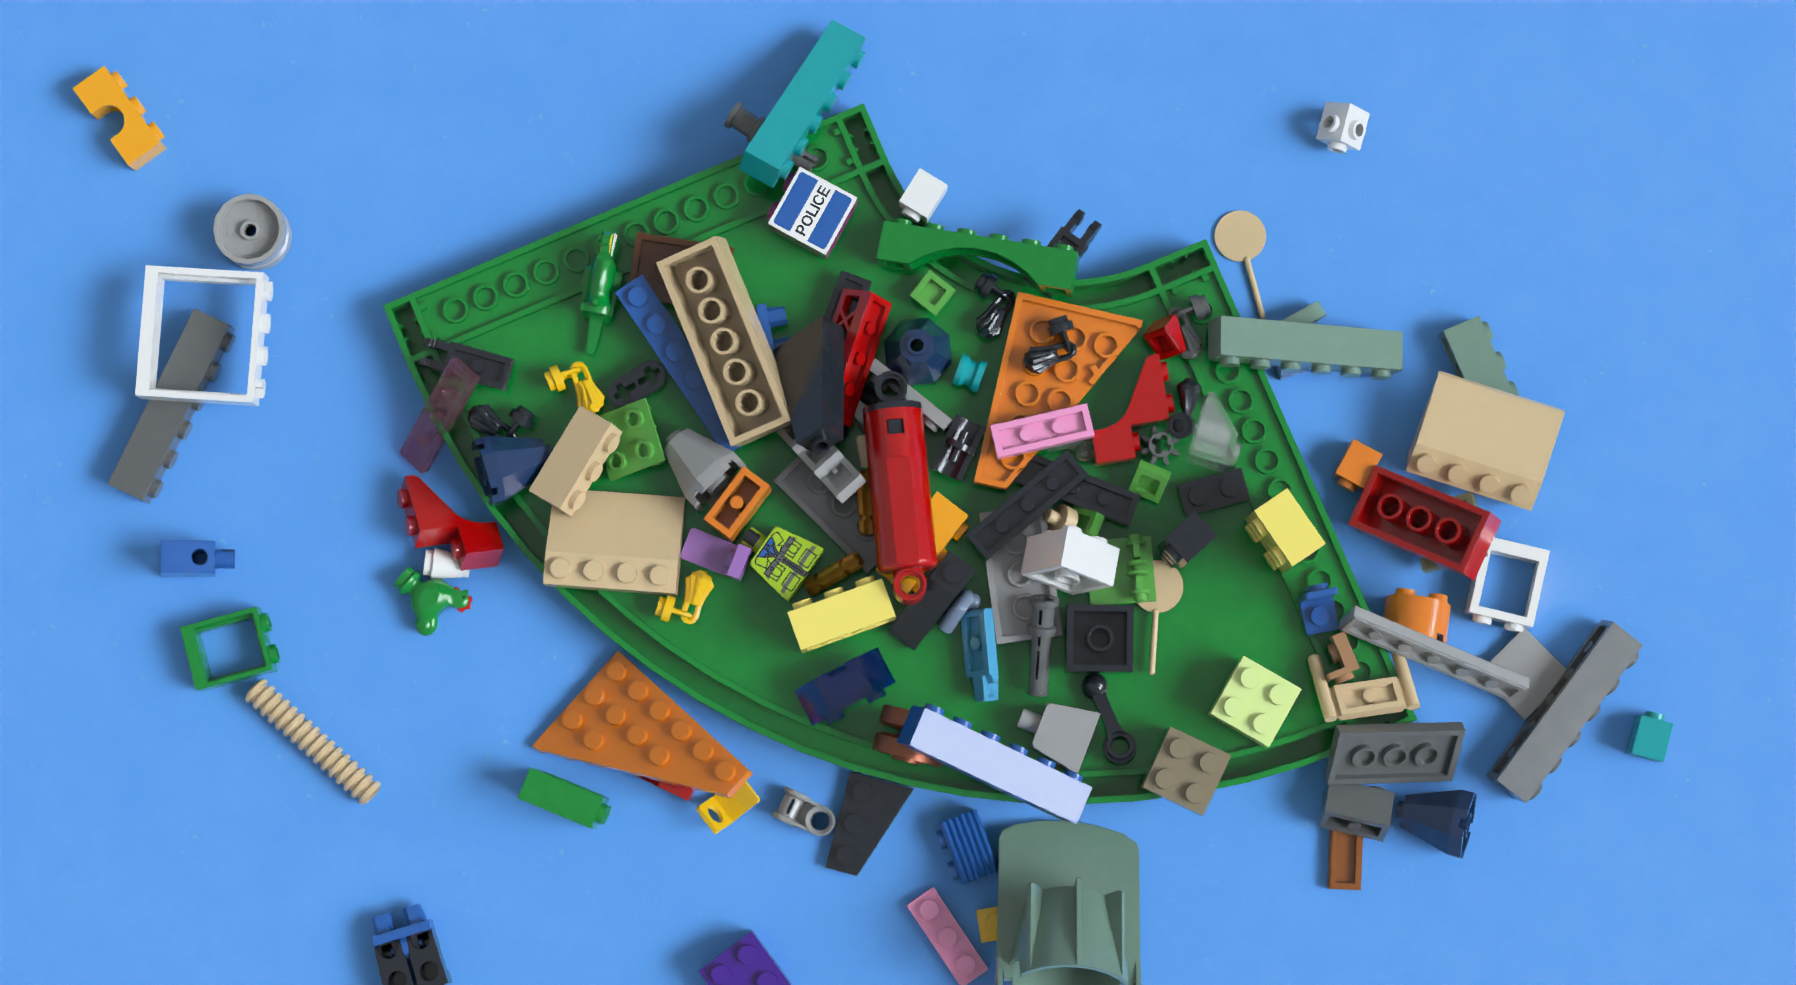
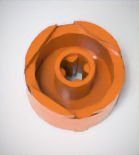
[1383,588,1451,643]

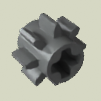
[1140,426,1180,467]

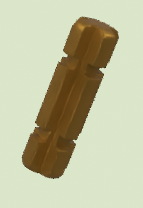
[857,470,874,535]
[804,551,864,596]

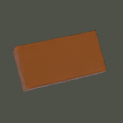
[1327,829,1363,890]

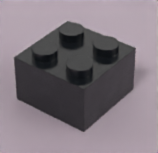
[1065,604,1134,674]

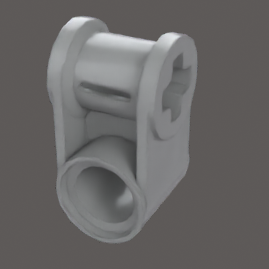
[771,786,837,836]

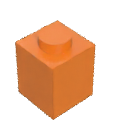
[1332,439,1383,493]

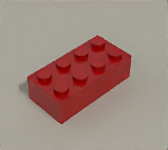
[1348,465,1501,581]

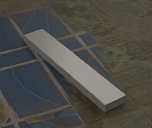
[1339,606,1530,701]

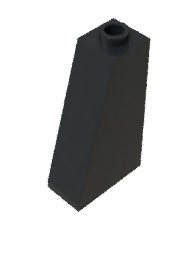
[773,315,845,455]

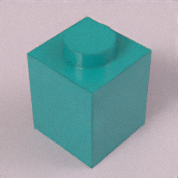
[1625,711,1674,762]

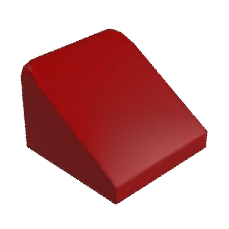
[1142,313,1186,361]

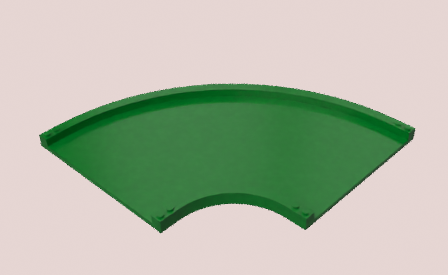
[383,103,1417,804]

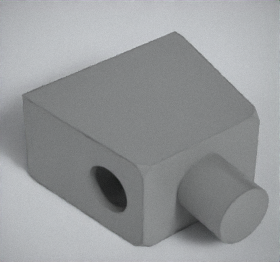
[1017,703,1100,773]

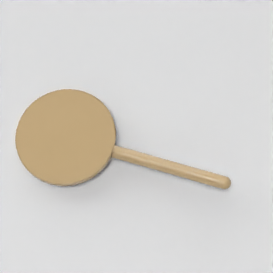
[1214,210,1266,319]
[1137,560,1183,675]

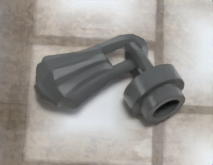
[1168,294,1211,360]

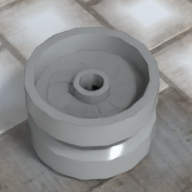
[213,193,292,271]

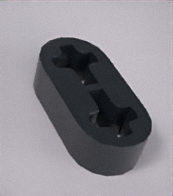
[608,361,667,408]

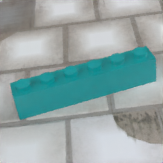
[739,19,866,188]

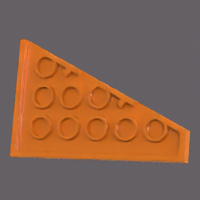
[974,292,1143,491]
[532,651,753,798]

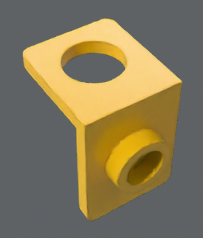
[696,781,760,834]

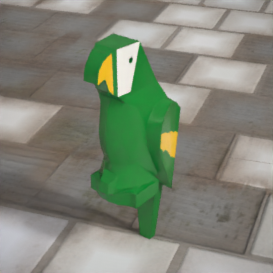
[580,231,622,355]

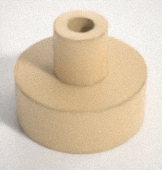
[1043,504,1078,531]

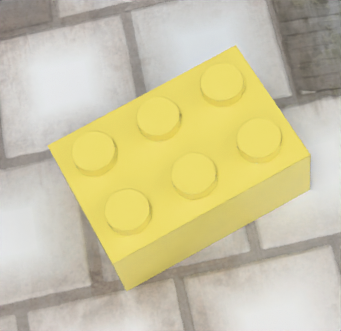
[1244,488,1326,573]
[787,575,896,653]

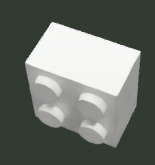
[1021,525,1120,595]

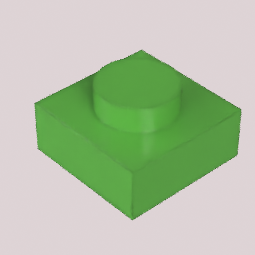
[910,270,956,317]
[1128,460,1171,503]
[1073,506,1105,536]

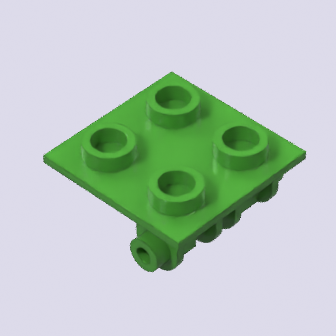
[600,398,666,481]
[1089,534,1157,605]

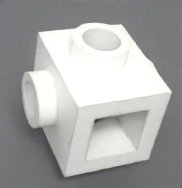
[1316,102,1370,154]

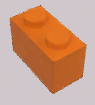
[704,466,772,543]

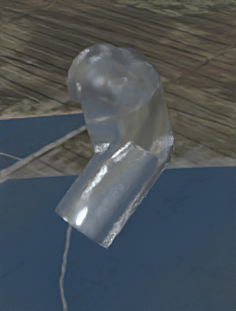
[1047,439,1094,462]

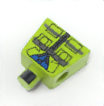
[741,526,825,603]

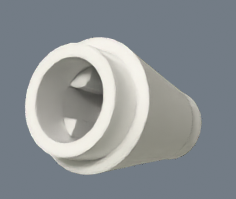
[422,547,470,579]

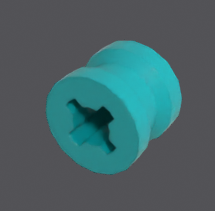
[952,354,988,393]

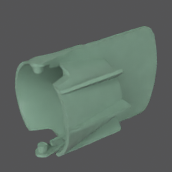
[995,821,1141,985]

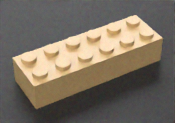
[656,236,792,446]

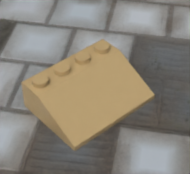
[1406,371,1565,511]
[543,490,686,596]

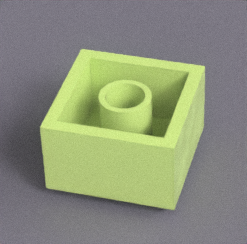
[1208,656,1302,748]

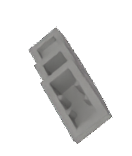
[776,424,867,503]

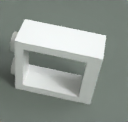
[1464,537,1550,633]

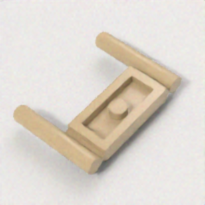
[1307,651,1420,722]

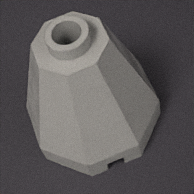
[664,428,747,512]

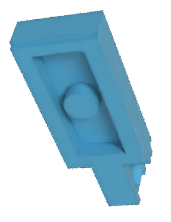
[961,608,999,702]

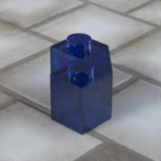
[794,647,896,726]

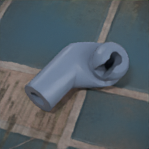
[938,590,980,634]

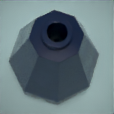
[884,318,952,386]
[472,436,552,507]
[1395,790,1477,859]

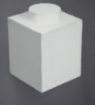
[899,168,948,223]

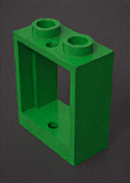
[180,606,280,692]
[518,767,612,829]

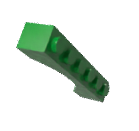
[876,218,1080,297]

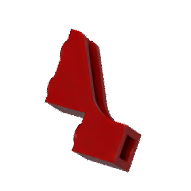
[1090,354,1174,467]
[397,475,504,571]

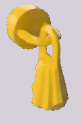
[544,361,605,413]
[654,570,714,624]

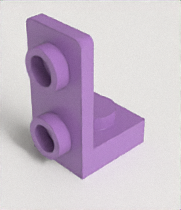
[680,528,753,582]

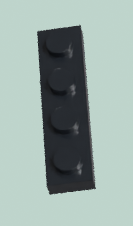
[966,450,1088,561]
[1013,455,1141,527]

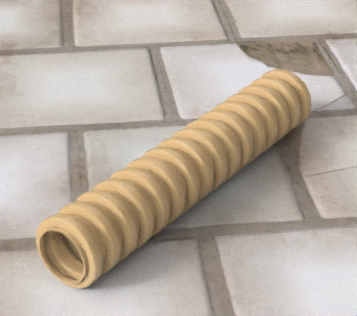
[245,679,381,805]

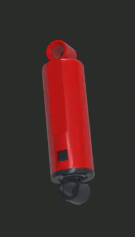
[862,371,938,606]

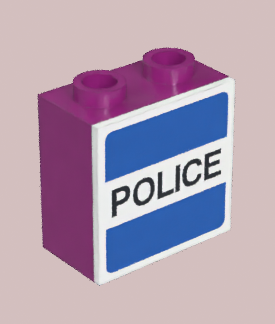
[766,167,858,261]

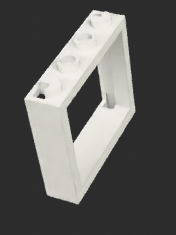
[135,265,273,406]

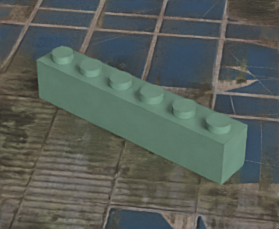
[1208,316,1403,380]

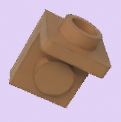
[1325,631,1360,685]

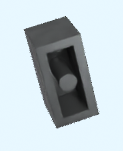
[1318,784,1395,842]

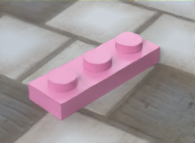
[990,403,1095,460]
[906,887,989,985]

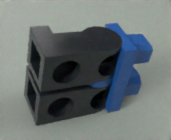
[371,904,453,985]

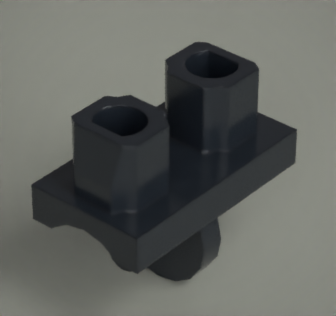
[931,414,986,482]

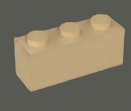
[528,406,622,517]

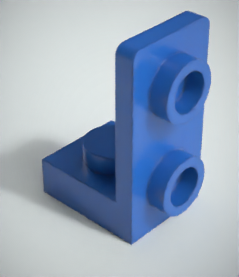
[1298,582,1339,636]

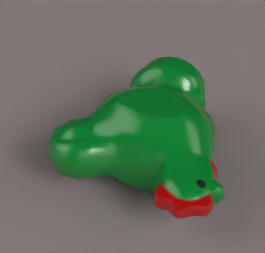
[393,567,473,636]

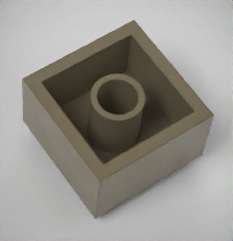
[1140,727,1231,816]

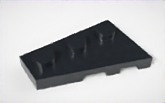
[825,772,914,876]

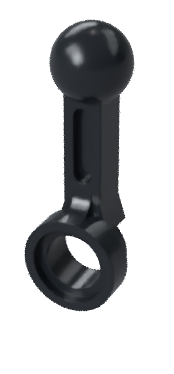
[1082,673,1136,766]

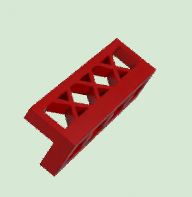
[832,288,892,427]

